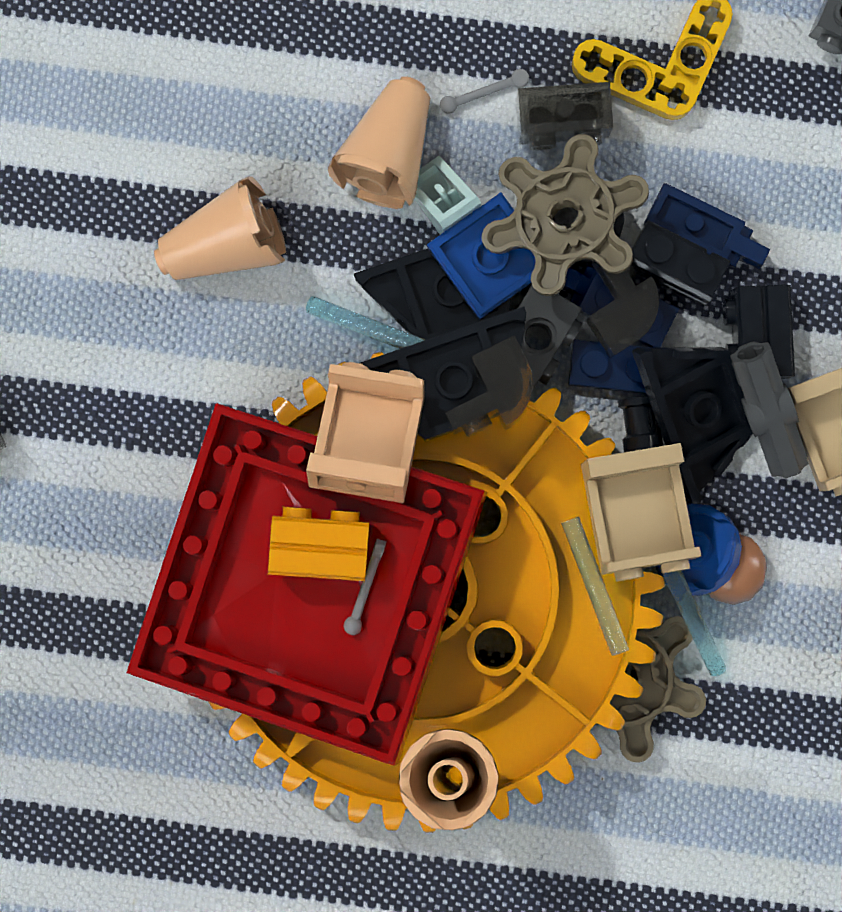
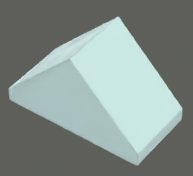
[414,156,481,235]

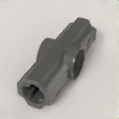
[730,341,809,479]

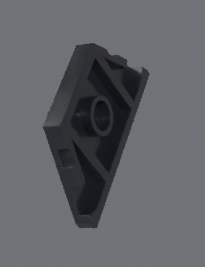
[354,248,511,343]
[360,306,527,442]
[632,347,753,504]

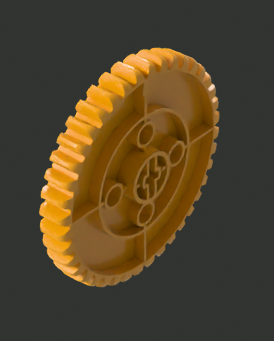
[209,352,665,833]

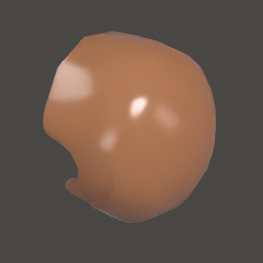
[708,534,767,605]

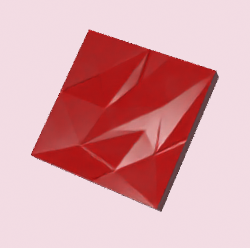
[126,403,488,766]

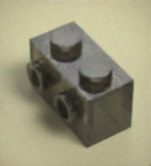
[515,82,613,150]

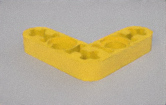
[571,0,733,120]

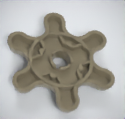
[482,134,649,296]
[596,616,706,763]

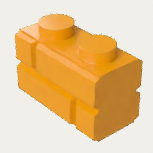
[268,507,369,581]

